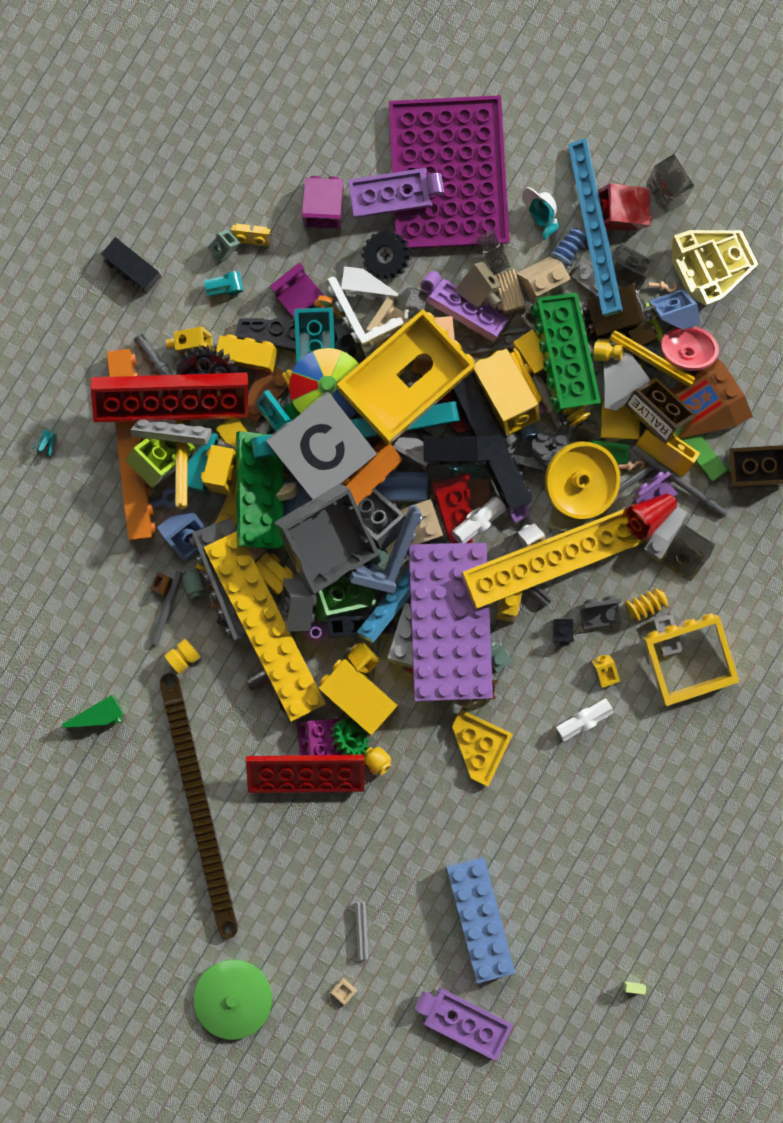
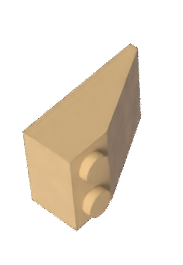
[386,499,443,556]

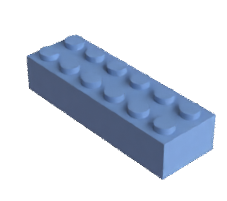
[446,856,515,984]

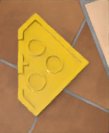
[452,709,513,787]

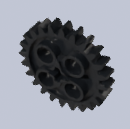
[175,345,237,375]

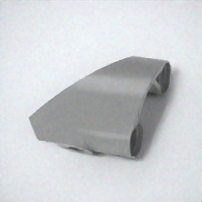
[602,341,650,411]

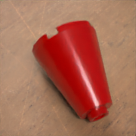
[623,493,677,541]

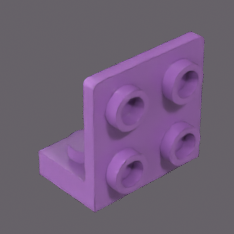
[633,471,677,504]

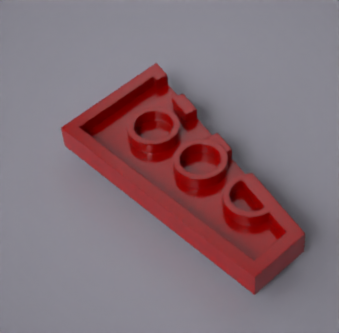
[432,473,473,544]

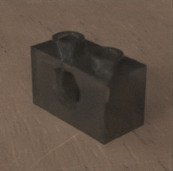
[476,229,511,275]

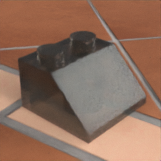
[612,244,655,295]
[659,524,715,582]

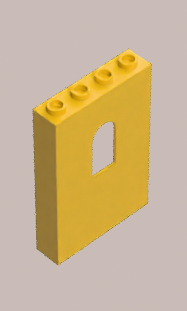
[336,309,475,445]

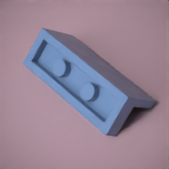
[375,471,428,502]

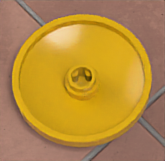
[545,442,620,519]

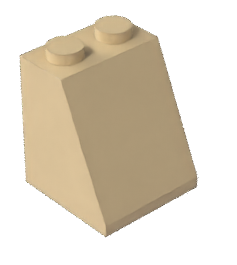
[516,256,571,303]

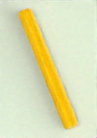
[609,331,695,387]

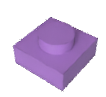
[505,506,532,524]

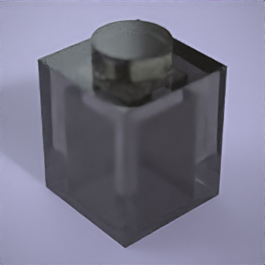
[404,289,429,319]

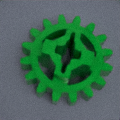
[330,717,370,755]

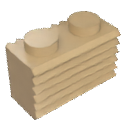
[494,269,526,314]

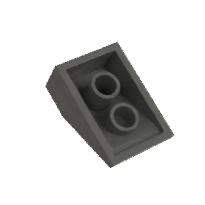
[358,488,406,552]

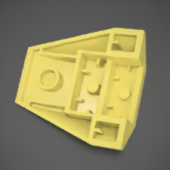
[672,230,758,305]

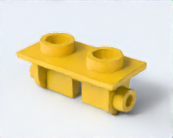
[231,223,271,246]

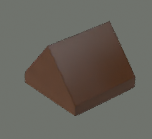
[150,572,173,596]

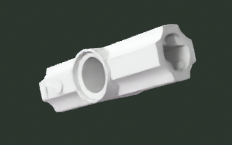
[452,497,506,543]
[555,698,614,742]

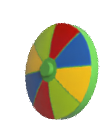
[289,348,359,419]

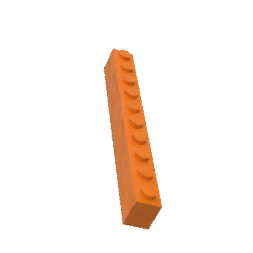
[107,349,156,542]

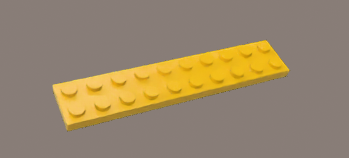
[461,509,647,609]
[203,531,326,722]

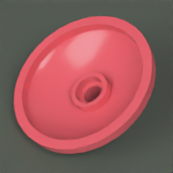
[661,326,719,371]

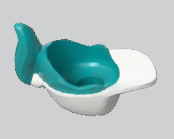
[522,187,559,240]

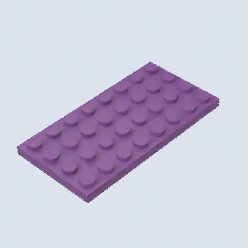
[409,543,493,701]

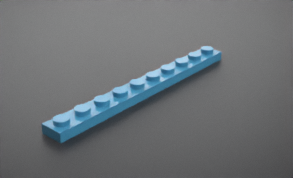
[568,138,623,317]

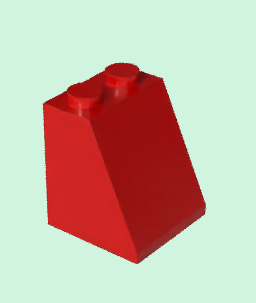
[598,183,651,231]

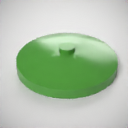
[194,959,272,1040]

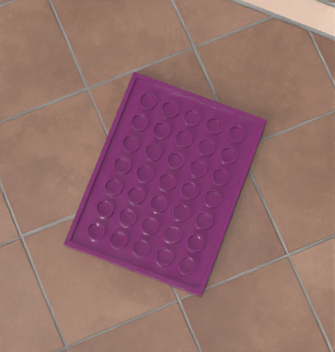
[389,95,510,249]

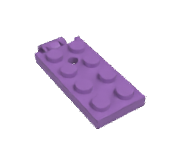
[348,168,444,218]
[420,271,510,342]
[414,987,513,1061]

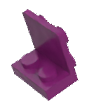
[270,262,324,318]
[297,719,342,755]

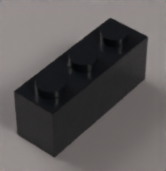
[101,237,161,293]

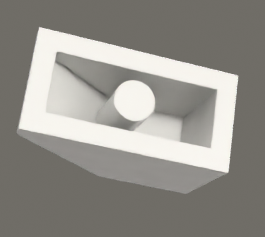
[518,523,545,548]

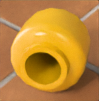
[364,747,392,776]

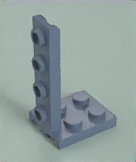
[346,505,422,593]

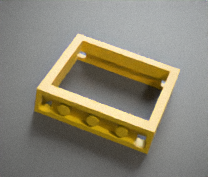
[642,613,739,706]

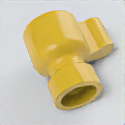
[594,338,623,362]

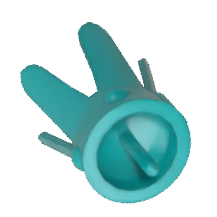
[32,427,57,457]

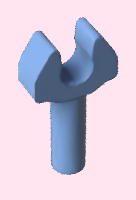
[149,489,176,509]

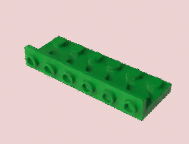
[531,293,601,413]
[236,431,285,550]

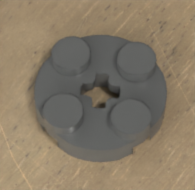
[531,432,568,466]

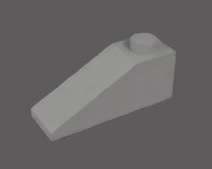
[642,506,688,561]

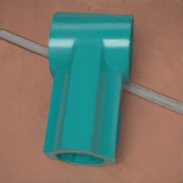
[204,271,244,297]

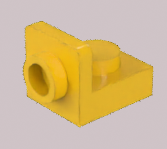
[592,655,620,688]

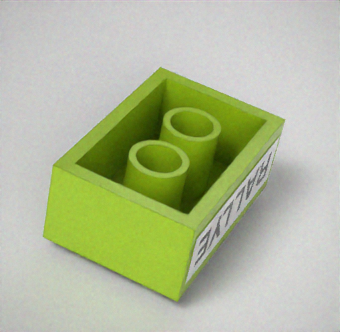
[125,422,196,488]

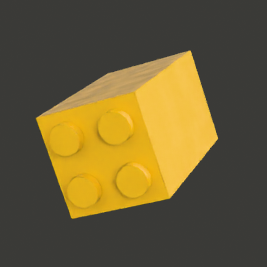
[473,349,540,437]
[319,659,398,735]

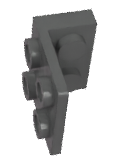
[580,595,622,629]

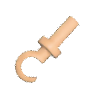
[648,281,677,293]
[618,460,645,471]

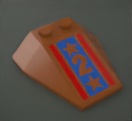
[671,358,753,439]

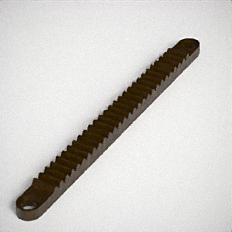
[160,673,238,939]

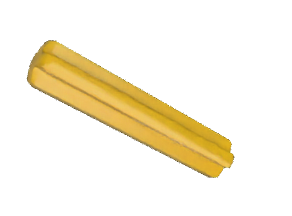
[510,351,542,403]

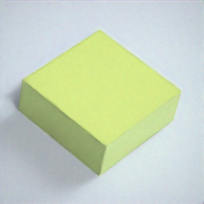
[623,981,646,995]

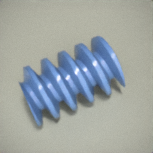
[550,227,588,269]

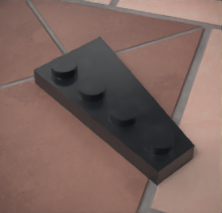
[235,318,296,352]

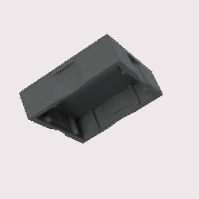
[274,484,379,594]

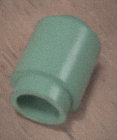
[182,569,205,599]

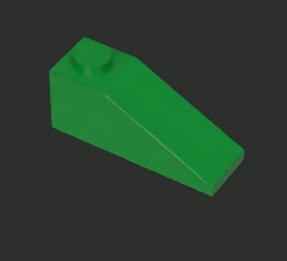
[61,695,126,728]

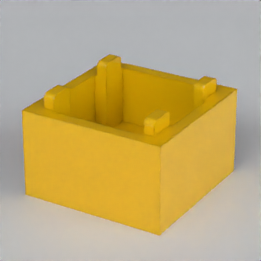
[200,445,236,496]

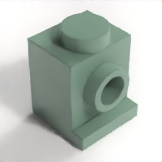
[208,229,240,261]

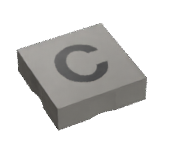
[265,392,377,500]

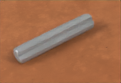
[355,902,368,961]

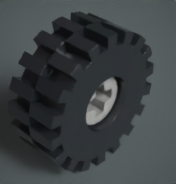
[361,231,412,279]

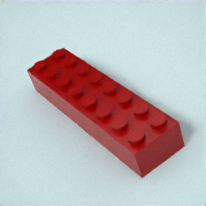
[91,373,249,423]

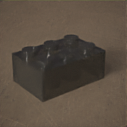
[646,154,694,214]

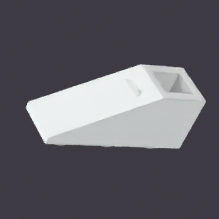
[341,266,398,301]

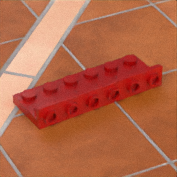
[246,755,365,793]

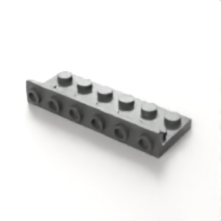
[189,518,247,641]

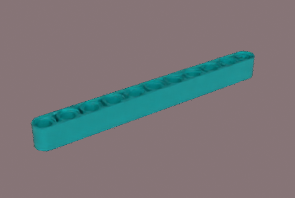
[251,402,460,458]

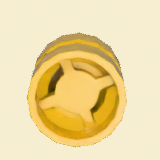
[164,638,201,674]

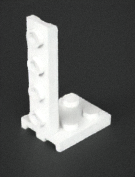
[327,277,404,358]

